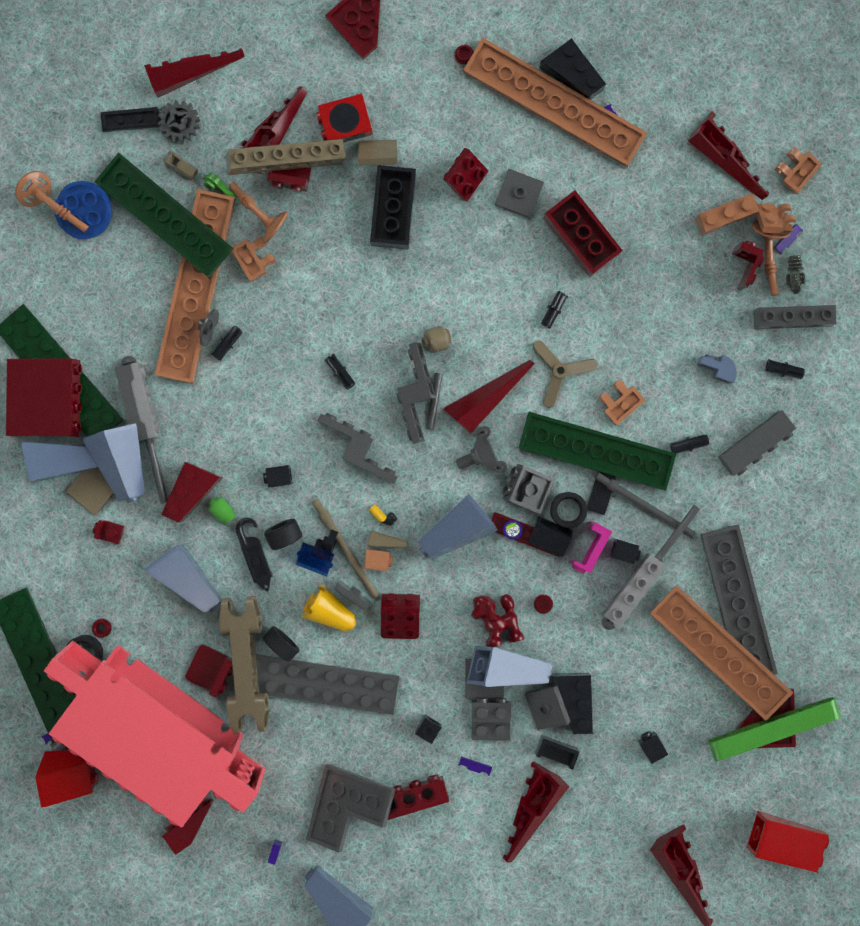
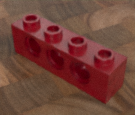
[387,774,450,820]

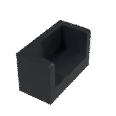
[535,734,580,770]

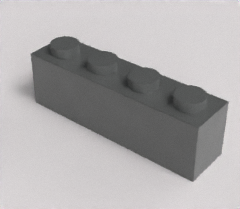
[718,410,797,476]

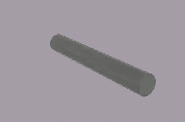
[426,373,443,430]

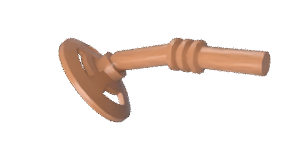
[15,171,89,233]
[229,182,288,244]
[752,220,791,296]

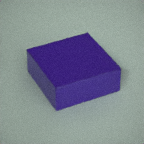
[268,840,282,865]

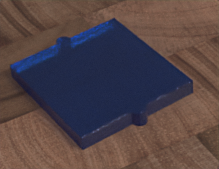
[296,542,334,577]

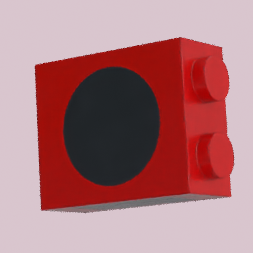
[316,93,373,143]

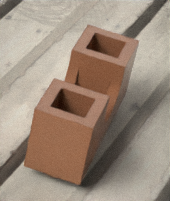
[695,193,759,236]

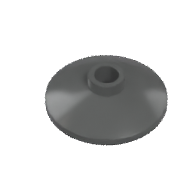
[197,309,219,346]

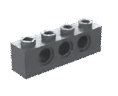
[753,305,837,329]

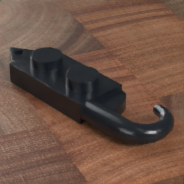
[235,517,273,592]

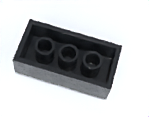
[370,165,416,250]

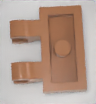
[774,147,822,194]
[756,203,796,233]
[232,237,276,282]
[598,380,646,426]

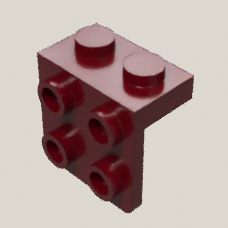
[267,167,312,192]
[732,240,764,291]
[381,593,420,639]
[185,644,233,698]

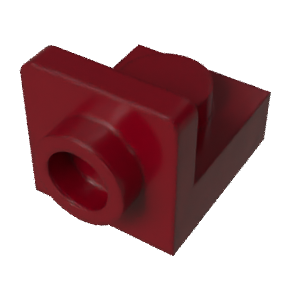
[93,520,125,544]

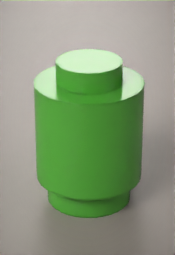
[208,497,236,525]

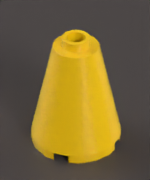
[301,584,357,632]

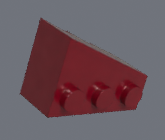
[161,462,223,523]

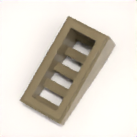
[367,531,408,548]

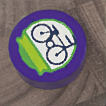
[503,520,522,539]

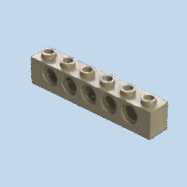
[226,139,346,175]

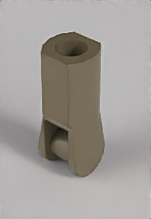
[163,151,198,181]

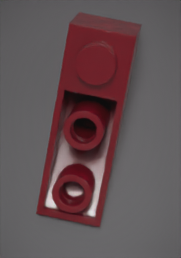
[162,798,214,855]

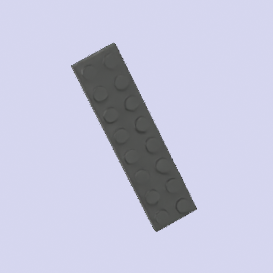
[700,525,778,675]
[256,654,399,715]

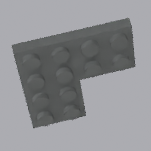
[306,764,395,853]

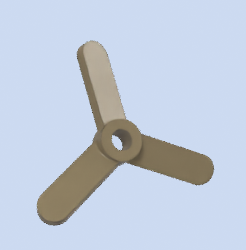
[533,341,598,408]

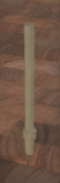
[312,498,379,599]

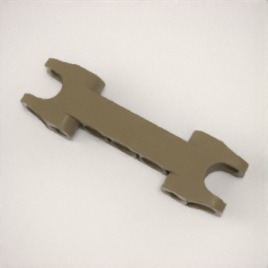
[219,596,270,734]

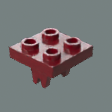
[443,148,488,202]

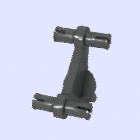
[456,426,507,473]

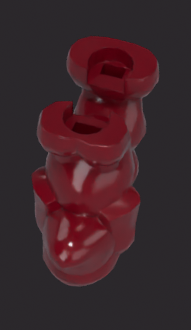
[471,594,524,647]

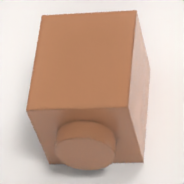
[364,549,393,571]

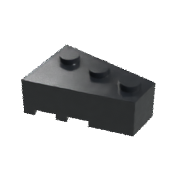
[539,38,606,100]
[551,672,593,734]

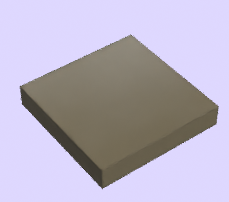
[358,140,397,166]
[66,468,114,515]

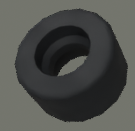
[264,518,302,550]

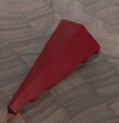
[144,48,245,98]
[443,360,535,434]
[503,761,569,862]

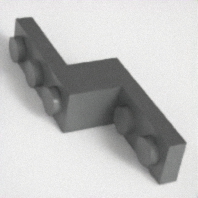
[397,342,436,444]
[317,413,397,484]

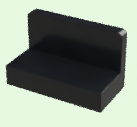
[528,516,573,557]

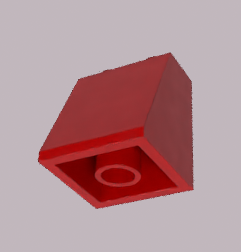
[35,750,98,807]

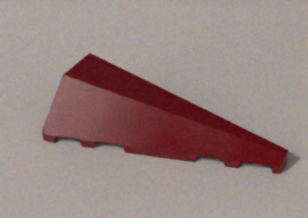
[241,86,307,174]
[688,112,769,200]
[650,825,713,926]

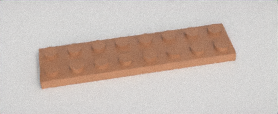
[650,585,793,720]

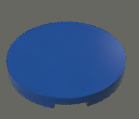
[54,181,112,239]

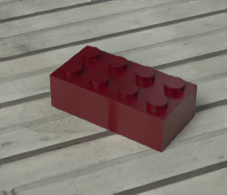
[543,190,623,278]

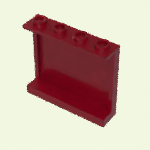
[6,358,82,437]

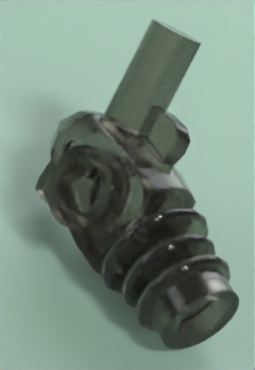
[786,255,805,294]

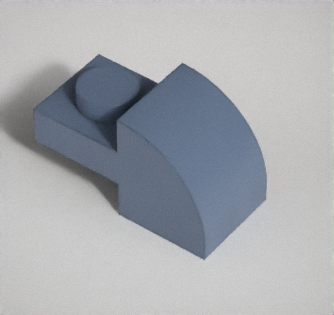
[697,354,737,384]

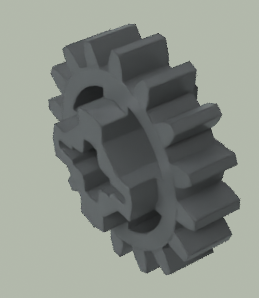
[158,100,201,143]

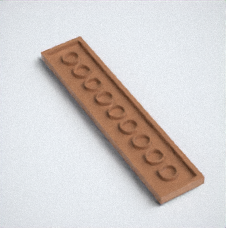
[463,37,647,167]
[155,189,235,384]

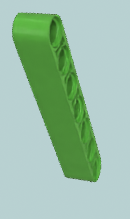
[708,697,841,761]

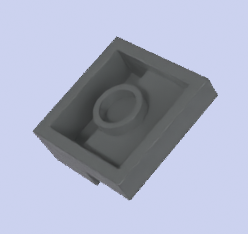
[502,464,555,514]
[472,698,511,741]

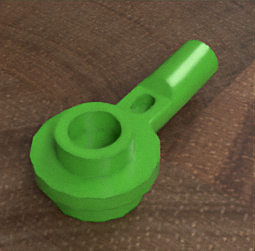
[203,173,238,200]

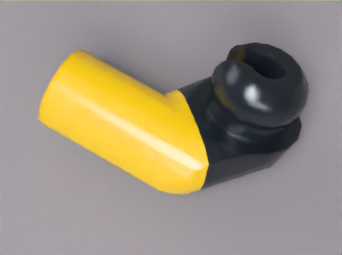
[369,505,397,526]

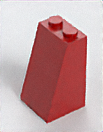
[747,811,829,873]

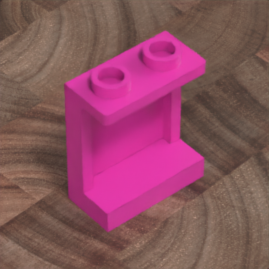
[569,522,612,574]

